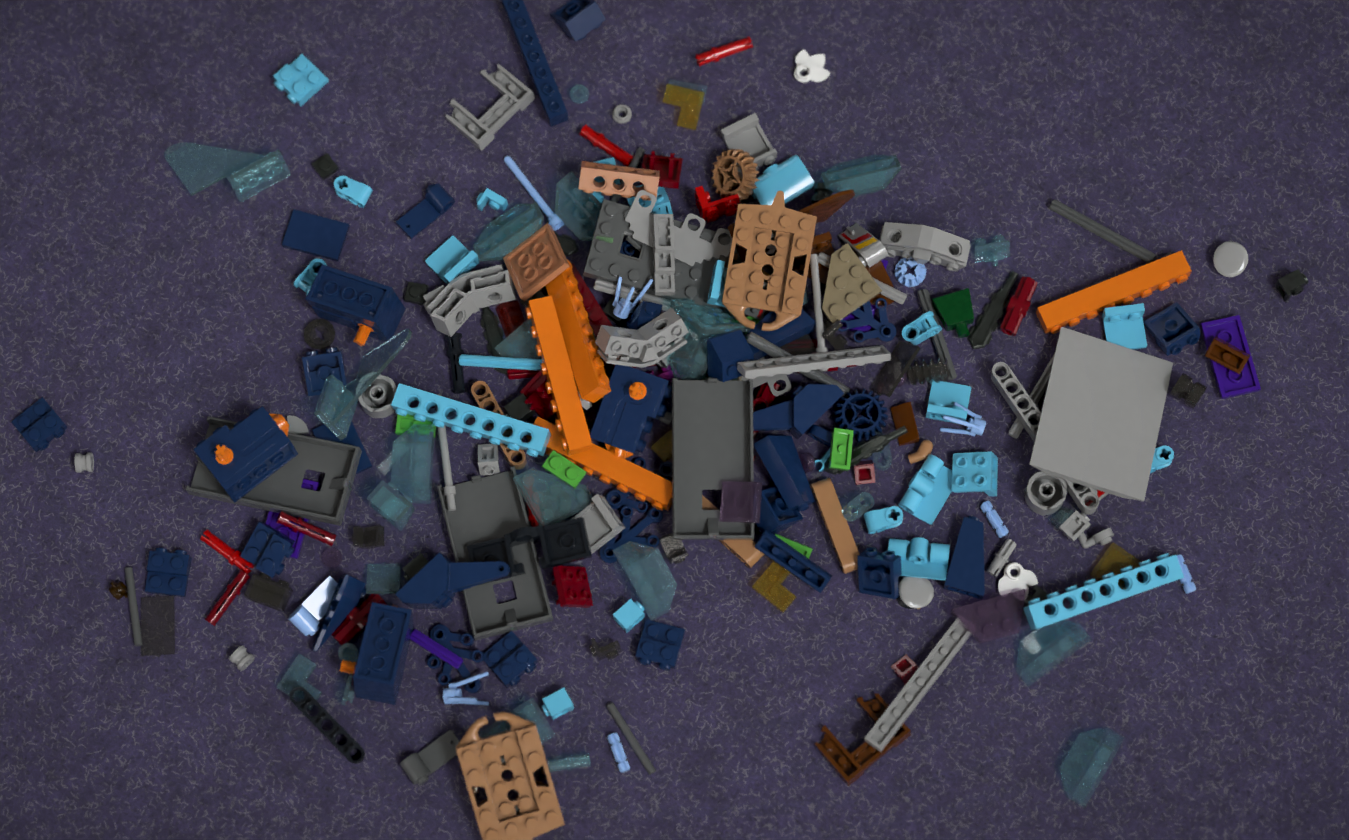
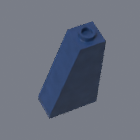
[744,303,815,360]
[754,435,816,512]
[943,516,985,600]

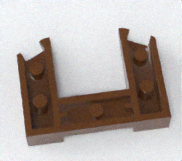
[815,693,911,786]

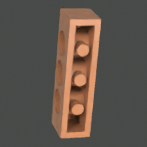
[578,161,660,201]

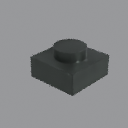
[312,153,339,181]
[404,282,428,305]

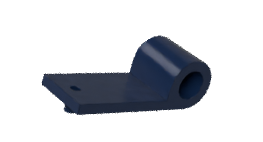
[396,184,455,239]

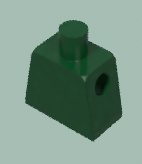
[932,288,974,338]

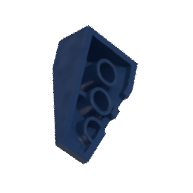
[311,574,367,652]

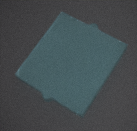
[366,563,401,595]

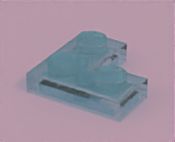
[276,654,322,710]

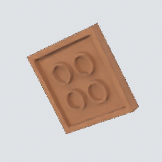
[503,223,570,301]

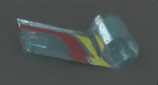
[338,643,359,707]

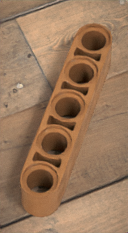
[471,381,527,470]
[810,477,859,574]
[702,495,764,569]

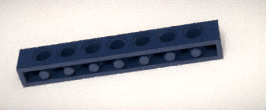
[501,0,569,127]

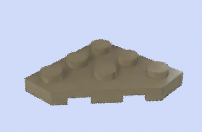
[822,243,882,326]

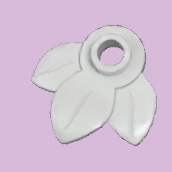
[794,50,830,83]
[998,562,1038,601]

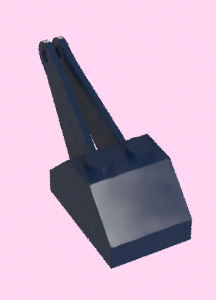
[753,384,844,440]
[395,552,510,609]

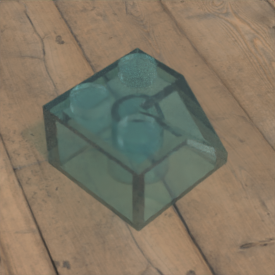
[367,480,415,532]

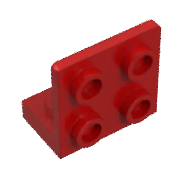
[695,186,740,222]

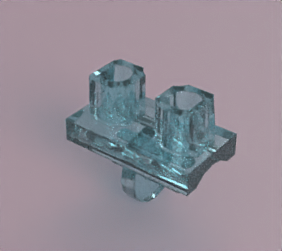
[974,235,1010,267]

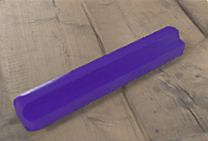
[410,629,463,669]

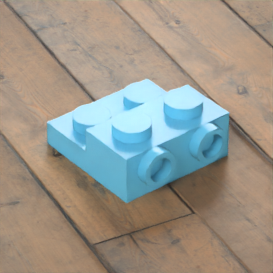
[273,54,329,106]

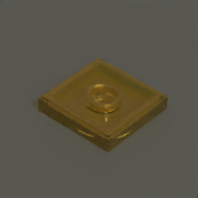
[1090,542,1141,589]

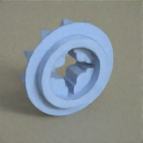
[895,258,926,287]

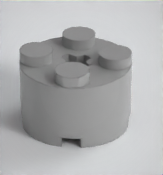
[357,374,397,418]
[1025,471,1067,516]

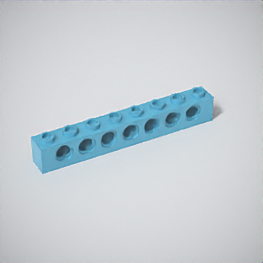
[391,383,551,457]
[1023,553,1184,631]

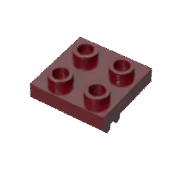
[640,151,683,189]
[520,370,556,421]
[552,566,593,608]

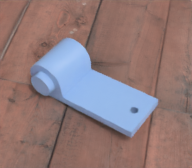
[288,575,338,636]

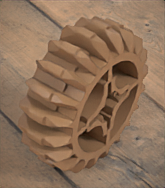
[710,149,759,201]

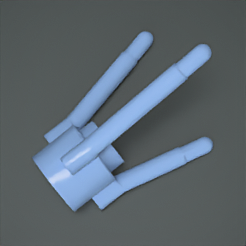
[612,277,653,319]
[940,402,986,437]
[443,672,489,705]

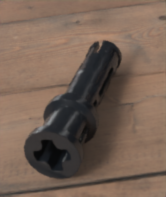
[444,333,466,394]

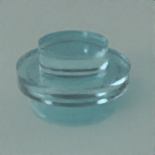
[570,85,589,104]

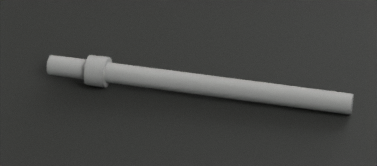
[810,254,828,372]
[435,394,456,511]

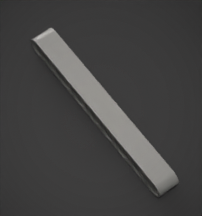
[991,362,1099,515]

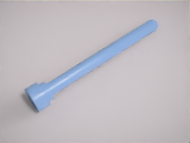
[504,156,565,231]

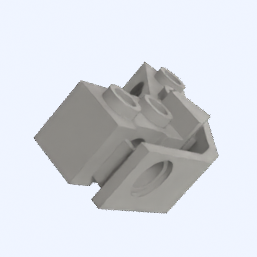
[879,222,971,271]
[427,264,516,337]
[595,307,689,368]

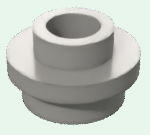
[612,105,632,124]

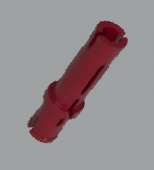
[276,511,336,546]
[205,570,250,626]

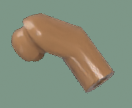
[908,440,933,464]

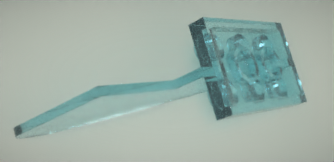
[165,143,291,202]
[314,328,412,440]

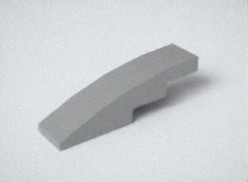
[653,214,675,296]

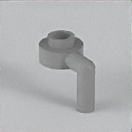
[1078,528,1114,549]

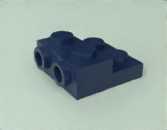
[1144,302,1200,356]
[302,347,348,396]
[11,397,68,452]
[240,521,295,578]
[857,547,902,599]
[145,548,192,597]
[635,619,685,671]
[484,631,538,688]

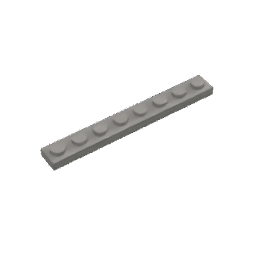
[737,345,891,379]
[864,615,976,752]

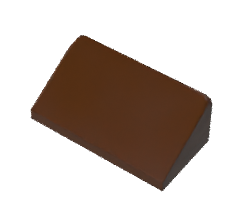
[1204,336,1250,375]
[890,401,919,446]

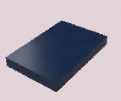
[282,210,350,262]
[312,414,372,474]

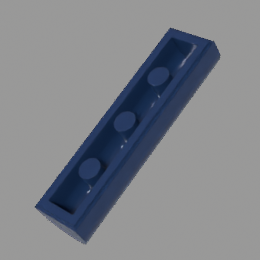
[754,529,833,593]

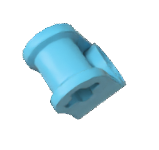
[334,176,373,208]
[294,259,327,295]
[902,311,942,345]
[1150,445,1174,473]
[863,506,903,534]

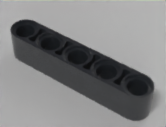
[289,686,365,764]

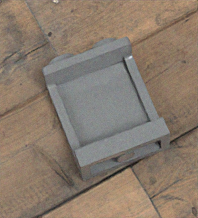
[721,113,777,170]
[563,494,625,554]

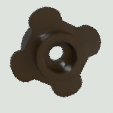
[109,580,128,600]

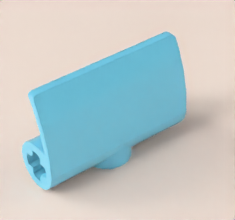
[752,155,815,205]
[899,454,952,525]
[888,537,950,581]

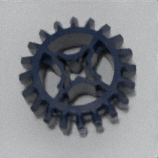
[834,388,888,442]

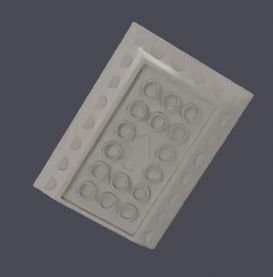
[1029,327,1173,501]

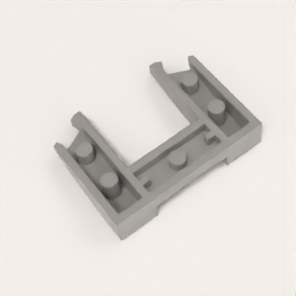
[445,64,535,151]

